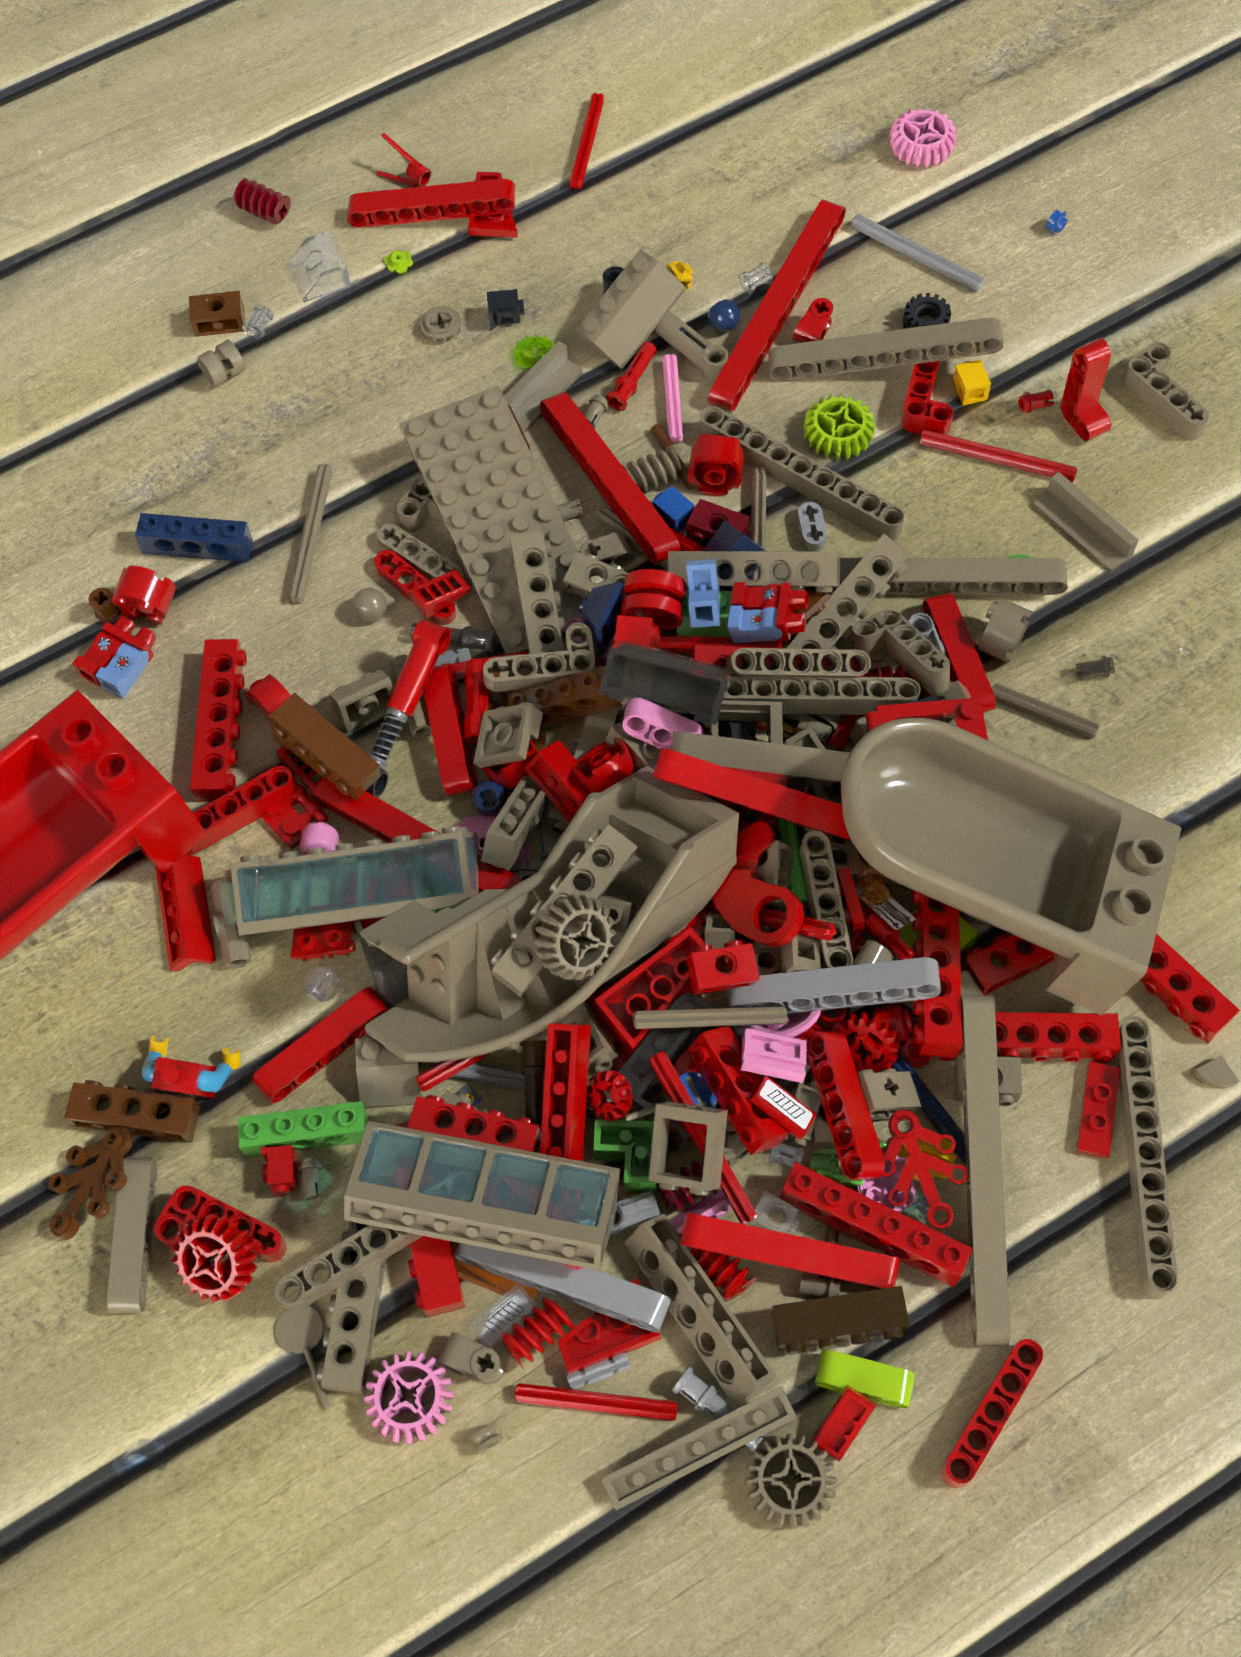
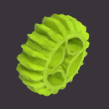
[803,394,875,461]

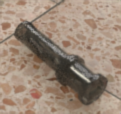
[410,622,496,654]

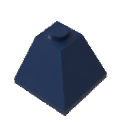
[579,582,624,658]

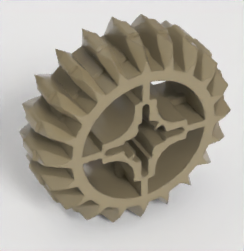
[533,894,617,980]
[745,1433,837,1530]

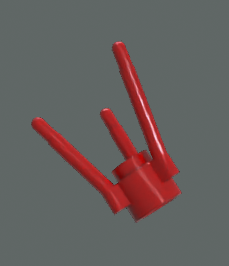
[376,133,432,188]

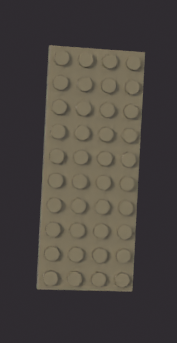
[399,386,592,654]

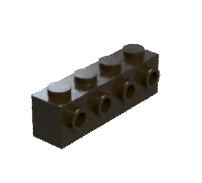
[771,1286,910,1355]

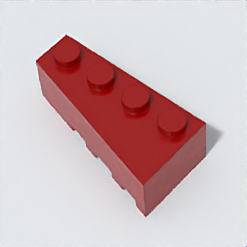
[592,927,706,1056]

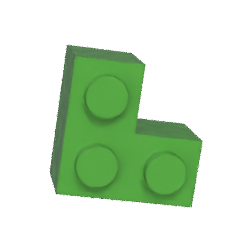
[593,1119,657,1193]

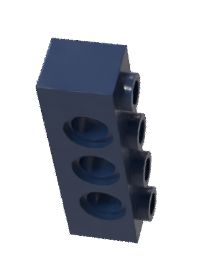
[135,513,253,562]

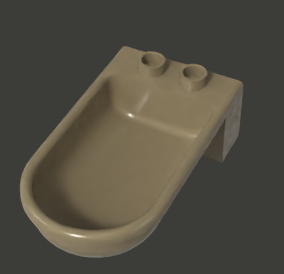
[841,718,1181,1015]

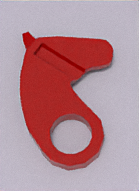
[712,821,804,948]

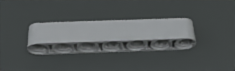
[726,957,941,1014]
[454,1243,671,1333]

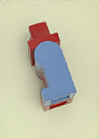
[727,582,809,644]
[72,615,157,699]

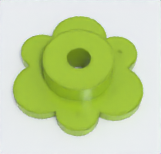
[384,250,413,274]

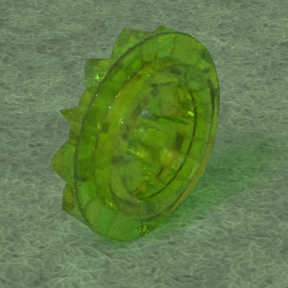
[514,333,554,369]

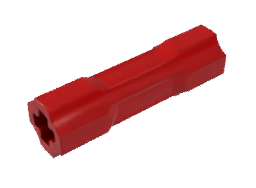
[464,658,489,745]

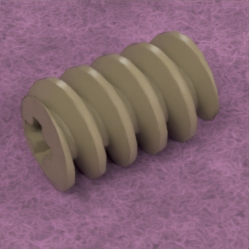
[622,446,681,492]

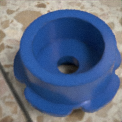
[1045,209,1068,234]

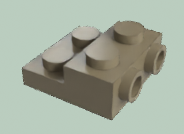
[473,702,543,768]
[538,1002,618,1087]

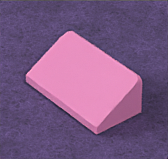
[669,1190,731,1238]

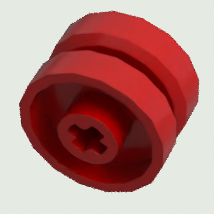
[621,569,687,630]

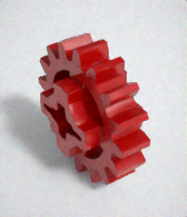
[835,1012,900,1073]

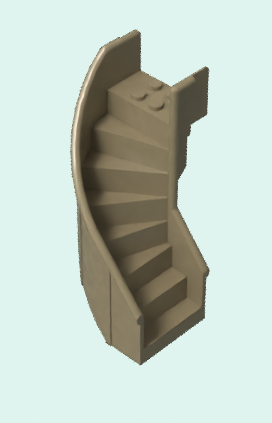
[360,766,739,1062]

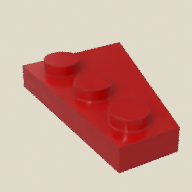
[468,171,518,238]
[557,1277,661,1374]

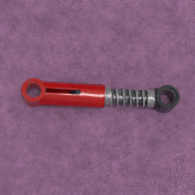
[366,619,451,798]

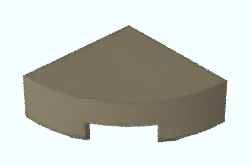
[1193,1055,1240,1088]

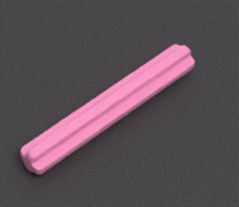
[663,354,683,443]

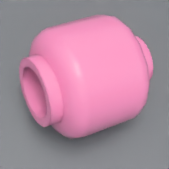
[299,822,339,866]

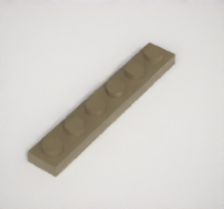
[601,1386,797,1510]

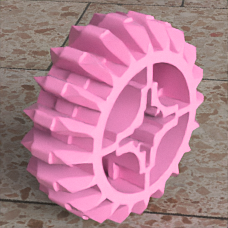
[890,107,956,168]
[364,1351,454,1444]

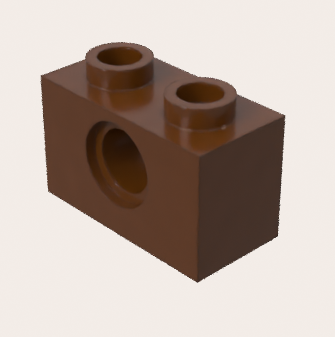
[189,291,246,337]

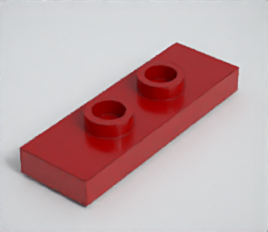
[1076,1061,1121,1159]

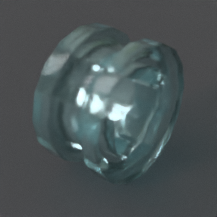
[911,1194,943,1219]

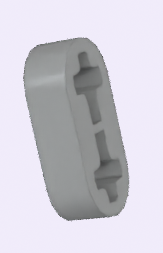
[797,502,827,552]

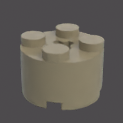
[974,598,1033,663]

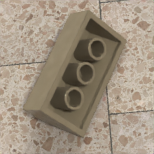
[575,249,686,369]

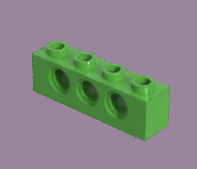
[238,1101,368,1158]

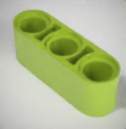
[815,1350,915,1409]

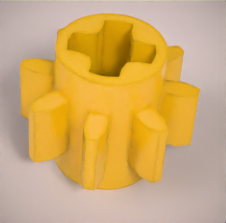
[665,261,694,292]

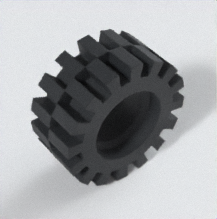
[903,293,951,329]

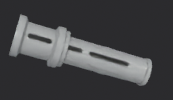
[672,1367,766,1452]

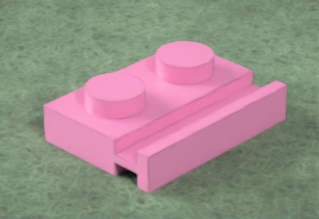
[741,1028,807,1083]

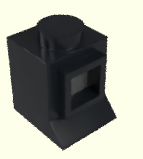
[487,289,525,331]

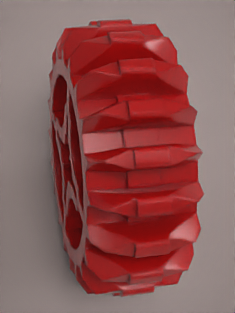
[171,1213,258,1303]

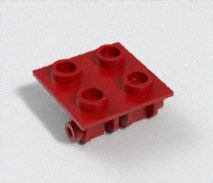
[291,901,356,962]

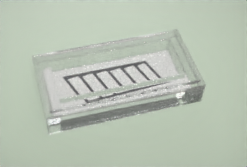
[468,1282,539,1349]

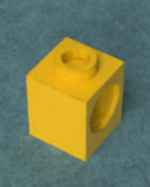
[952,359,991,406]

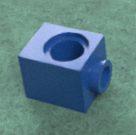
[653,486,695,533]

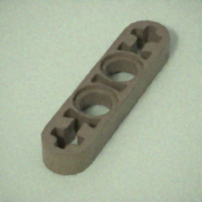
[377,524,465,591]

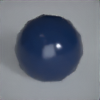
[708,299,740,332]
[470,779,507,816]

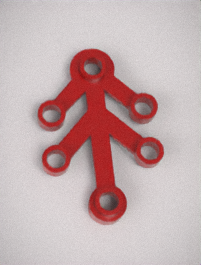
[881,1110,968,1230]

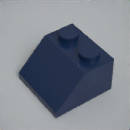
[703,520,766,591]

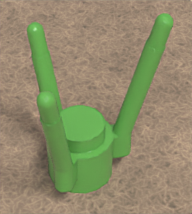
[810,1142,887,1189]

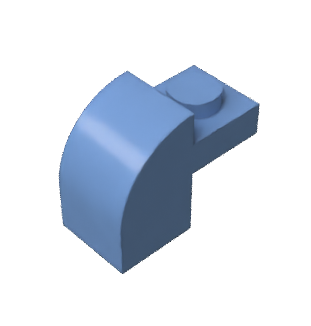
[686,559,720,628]

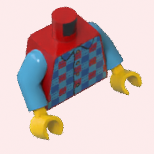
[142,1035,241,1098]

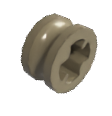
[469,1423,504,1454]

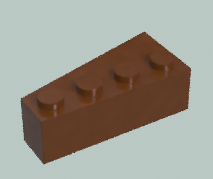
[270,692,380,800]

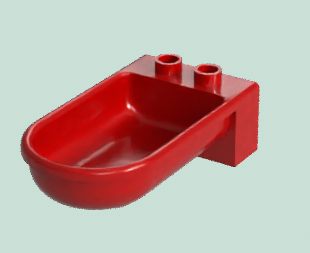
[0,689,208,961]

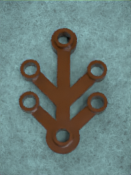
[48,1126,132,1240]

